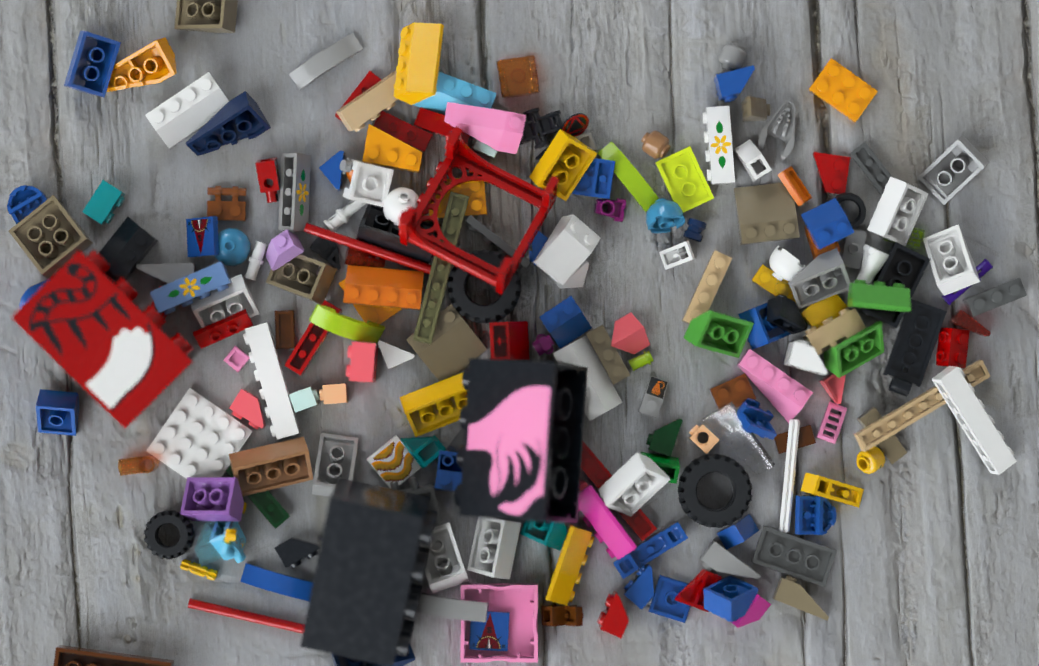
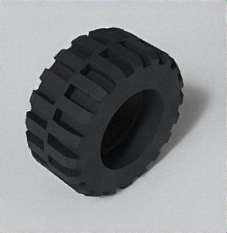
[448,250,521,324]
[677,454,752,528]

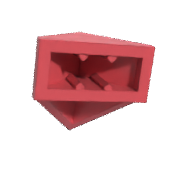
[611,312,650,355]
[819,373,846,404]

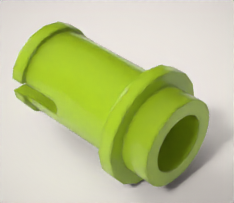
[628,351,654,371]

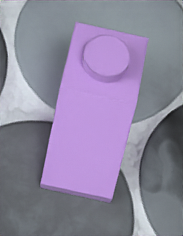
[265,230,304,271]

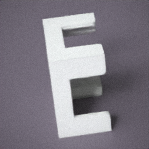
[343,159,394,207]

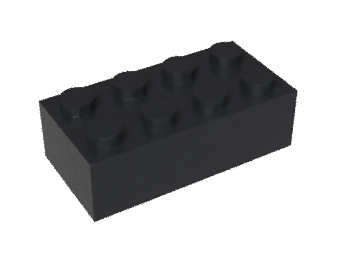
[859,242,930,329]

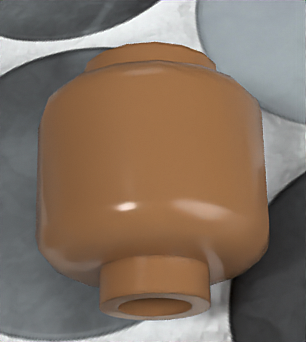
[641,130,671,159]

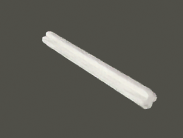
[779,419,800,533]

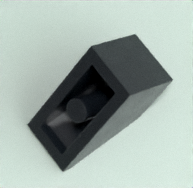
[766,295,807,335]

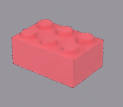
[346,342,378,382]

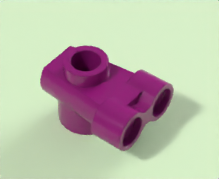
[594,198,626,222]
[532,333,555,356]

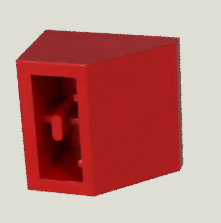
[489,321,529,360]
[597,591,629,639]

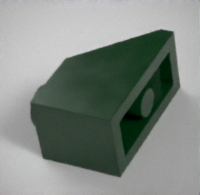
[646,419,683,456]

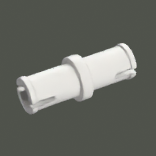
[244,241,268,281]

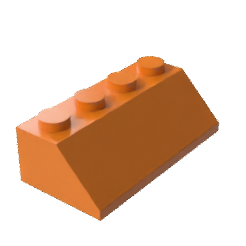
[343,265,424,310]

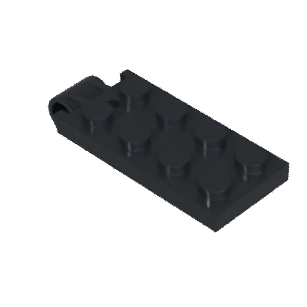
[883,299,947,397]

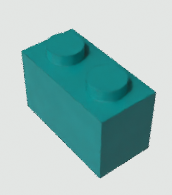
[82,180,125,226]

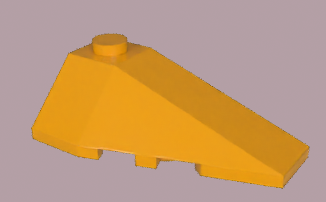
[106,37,177,92]

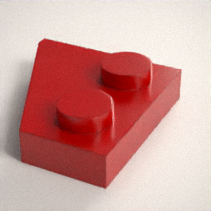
[813,152,850,195]
[674,569,722,612]

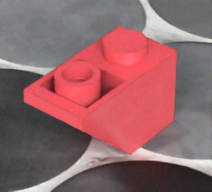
[229,389,266,430]

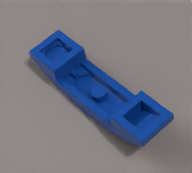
[613,522,688,579]
[240,563,313,601]

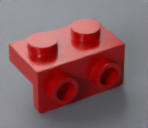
[936,327,970,368]

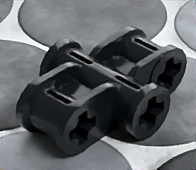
[519,107,563,149]

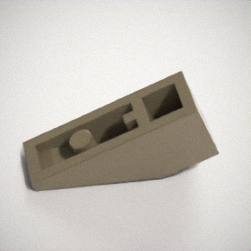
[741,96,770,122]
[857,407,907,464]
[772,575,829,621]

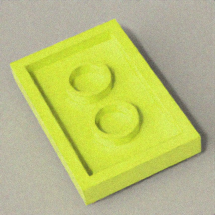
[655,146,714,213]

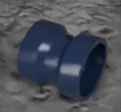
[683,218,707,242]

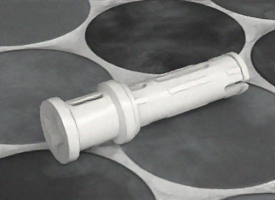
[323,200,367,232]

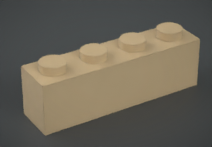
[336,70,398,132]
[682,250,732,324]

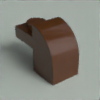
[541,604,583,626]

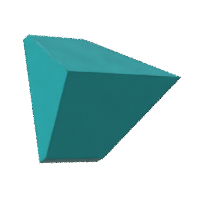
[400,435,446,469]

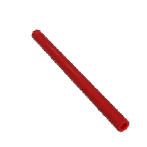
[304,223,432,274]
[188,598,305,634]

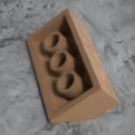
[229,436,313,497]

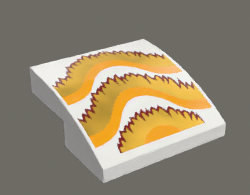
[367,435,421,489]

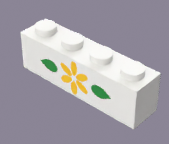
[702,106,735,185]

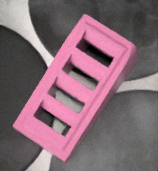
[816,401,847,444]

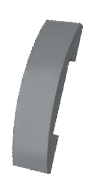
[289,33,364,90]
[416,593,489,622]

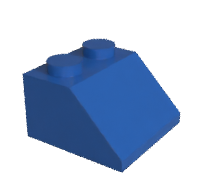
[714,65,755,103]
[801,198,855,249]
[539,296,592,349]
[738,302,791,350]
[36,389,79,436]
[704,575,758,622]

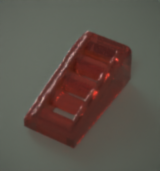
[344,247,386,267]
[949,310,991,337]

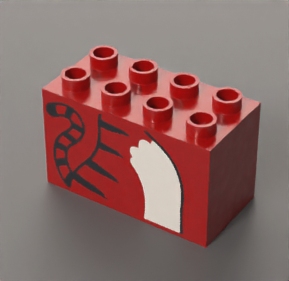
[11,249,194,429]

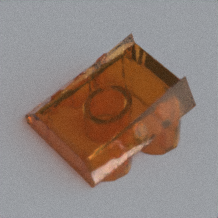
[497,56,540,98]

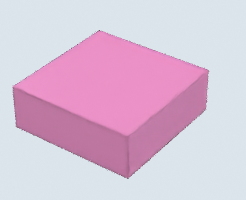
[223,346,250,373]

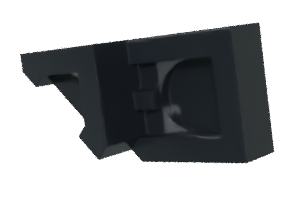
[310,237,341,270]

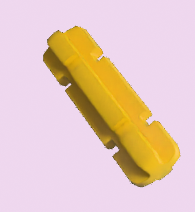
[180,559,218,580]

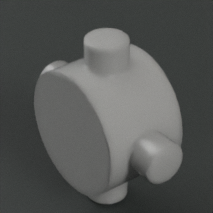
[340,158,352,174]

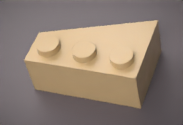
[803,307,866,355]

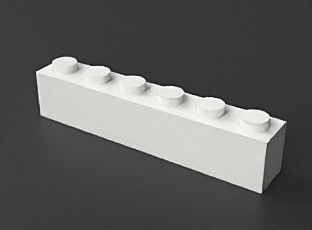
[243,322,301,440]
[932,366,1017,475]

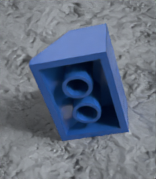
[64,31,121,98]

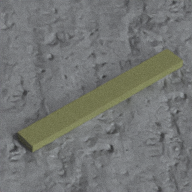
[413,192,469,345]

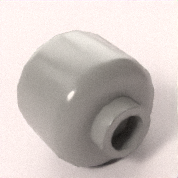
[719,42,747,71]

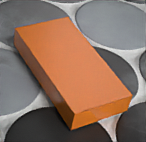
[778,166,812,207]

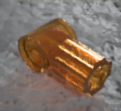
[118,455,159,476]

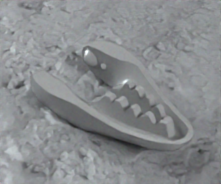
[758,100,796,160]

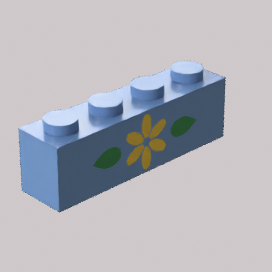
[150,261,232,315]

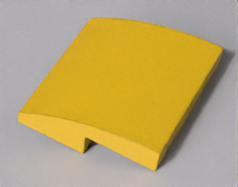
[801,294,850,329]

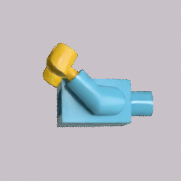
[209,502,247,563]

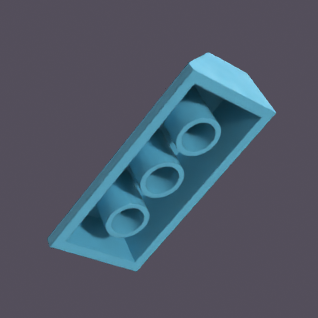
[413,71,497,115]

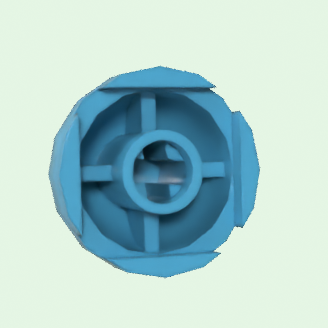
[646,198,685,234]
[214,228,251,266]

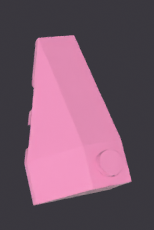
[444,102,526,154]

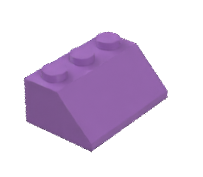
[180,477,244,522]

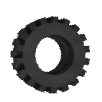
[144,510,195,559]

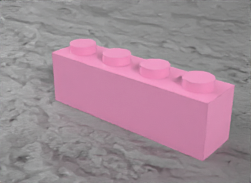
[737,349,813,423]

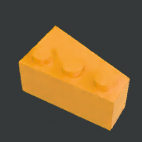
[362,124,423,173]

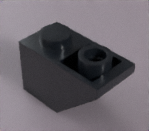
[275,537,320,569]

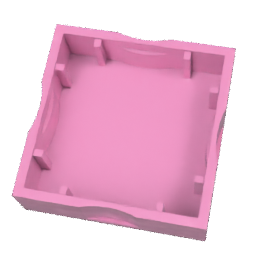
[461,583,538,662]

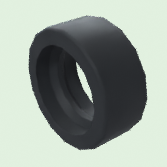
[835,193,866,229]

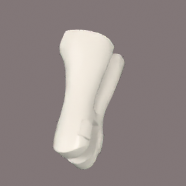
[856,244,889,285]

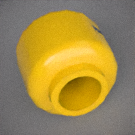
[856,446,885,474]

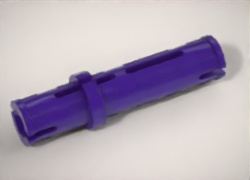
[941,259,993,306]

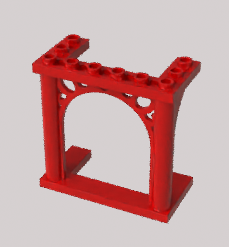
[398,126,559,295]

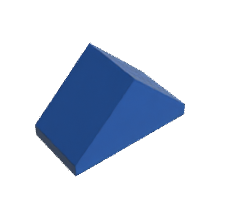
[319,151,345,191]
[717,514,759,550]

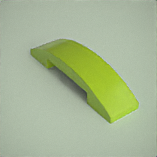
[598,141,659,212]
[309,303,385,344]

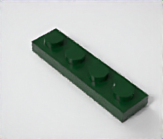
[225,466,290,529]

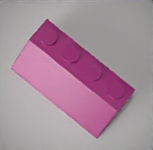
[578,484,637,560]

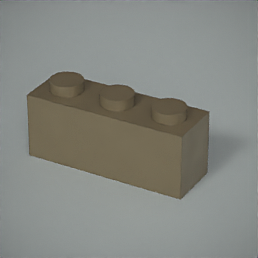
[585,325,630,385]

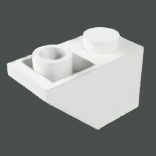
[733,139,772,182]

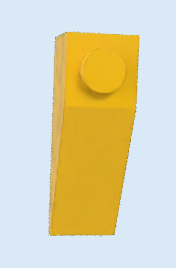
[801,473,864,508]

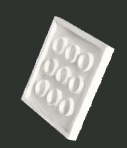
[146,388,253,479]

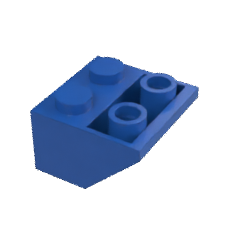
[435,450,462,493]

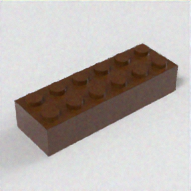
[54,645,174,666]

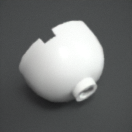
[383,187,419,226]
[769,245,806,281]

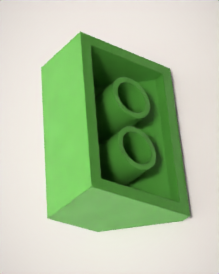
[847,280,911,312]
[683,310,754,358]
[823,321,884,378]

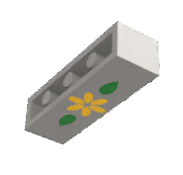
[278,153,311,232]

